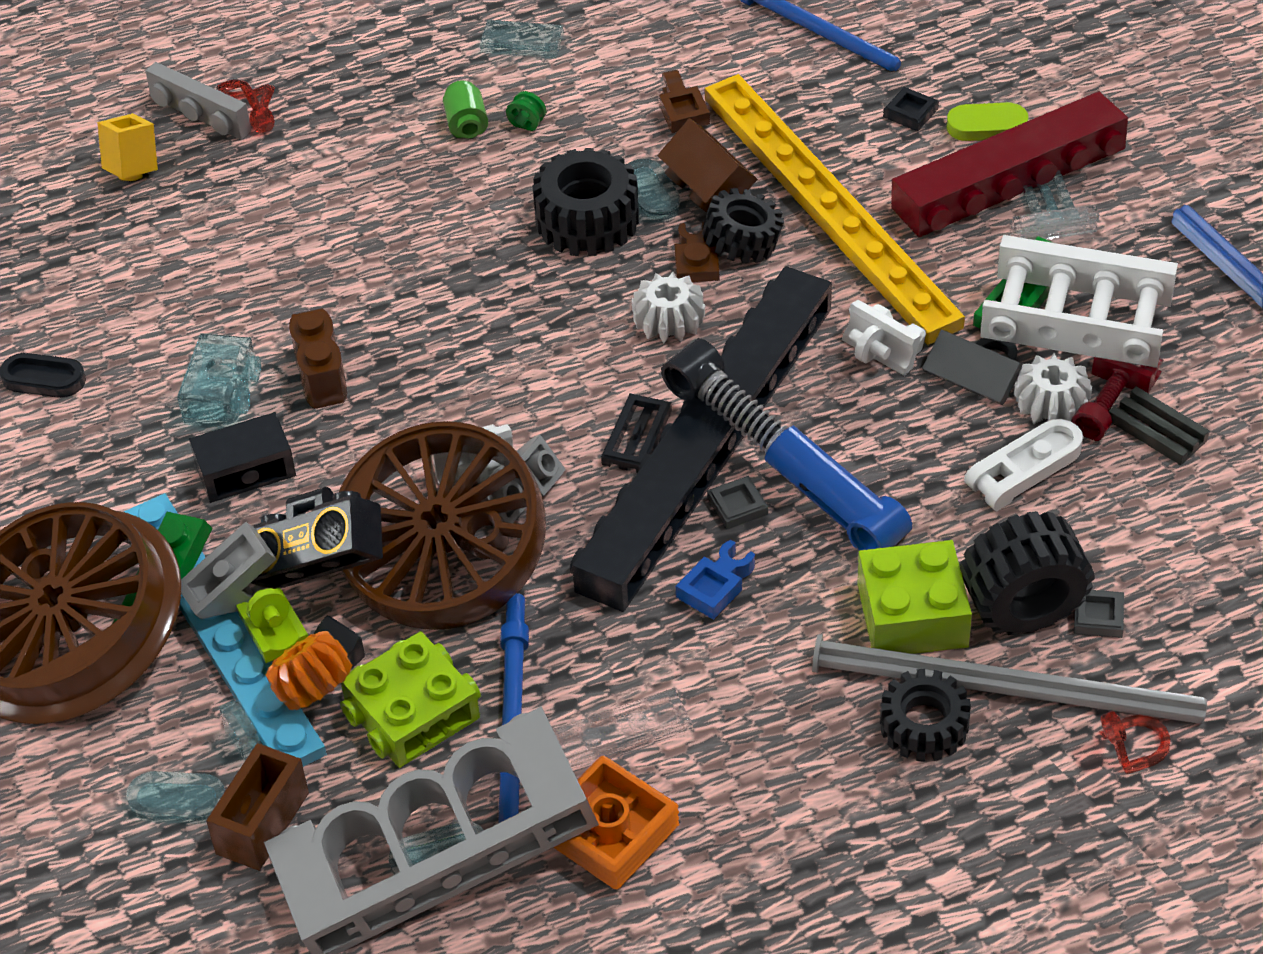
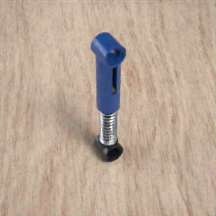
[661,338,912,551]

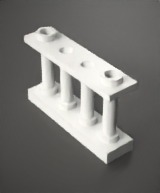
[980,235,1178,368]

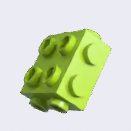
[340,631,481,768]

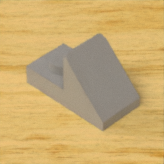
[181,522,277,619]

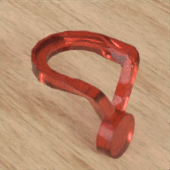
[216,79,275,133]
[1098,711,1170,774]

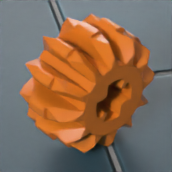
[265,631,353,710]

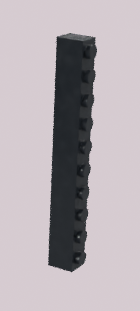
[570,266,832,612]

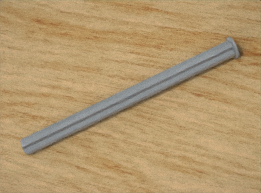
[812,634,1207,724]

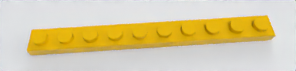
[704,74,965,345]

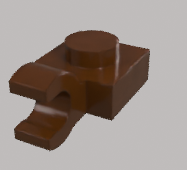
[659,69,710,133]

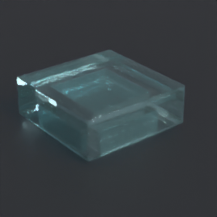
[219,699,260,762]

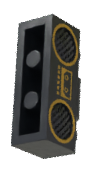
[251,487,383,589]

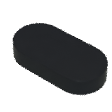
[0,353,86,398]

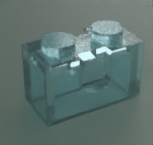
[177,333,261,428]

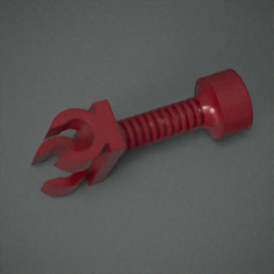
[1071,357,1164,441]

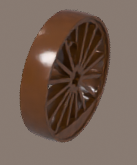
[339,421,546,630]

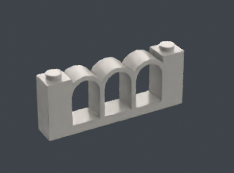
[264,706,599,954]

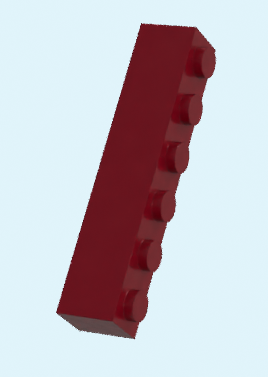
[891,91,1128,238]

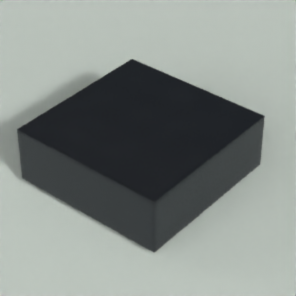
[883,87,939,131]

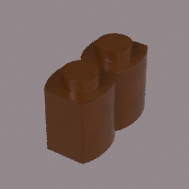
[289,308,347,409]

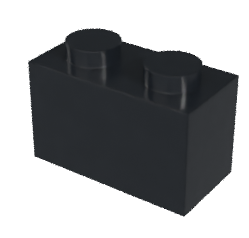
[189,412,296,503]

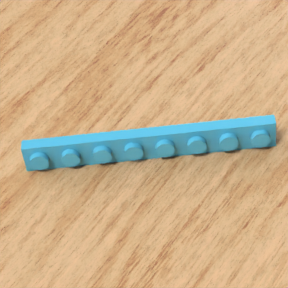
[124,493,327,767]

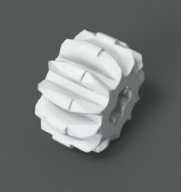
[632,272,705,344]
[1014,353,1092,425]

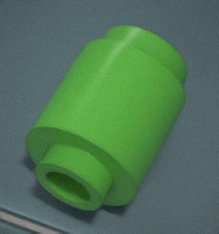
[443,80,488,138]

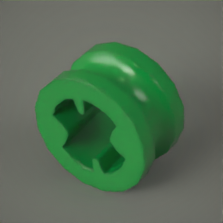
[506,91,547,131]

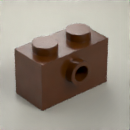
[657,118,758,212]
[206,743,309,871]

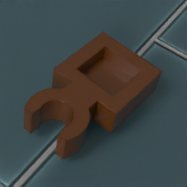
[674,222,720,282]

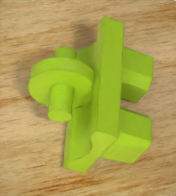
[236,587,308,663]

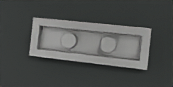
[145,62,252,140]

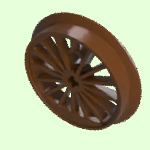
[0,502,181,724]

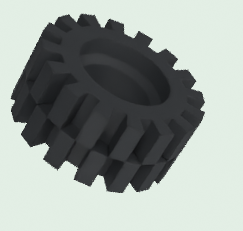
[702,188,784,264]
[880,669,971,762]

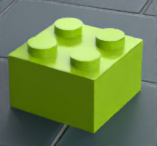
[857,540,972,654]

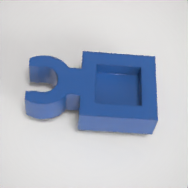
[675,540,755,620]

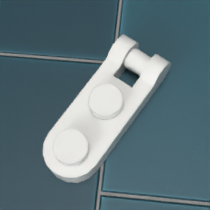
[964,419,1083,511]

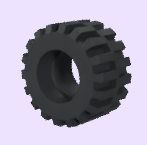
[532,148,639,256]
[960,511,1095,635]

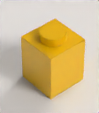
[97,113,158,181]

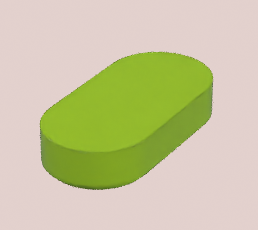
[946,102,1029,141]

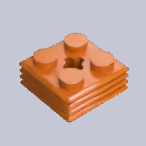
[553,756,679,889]

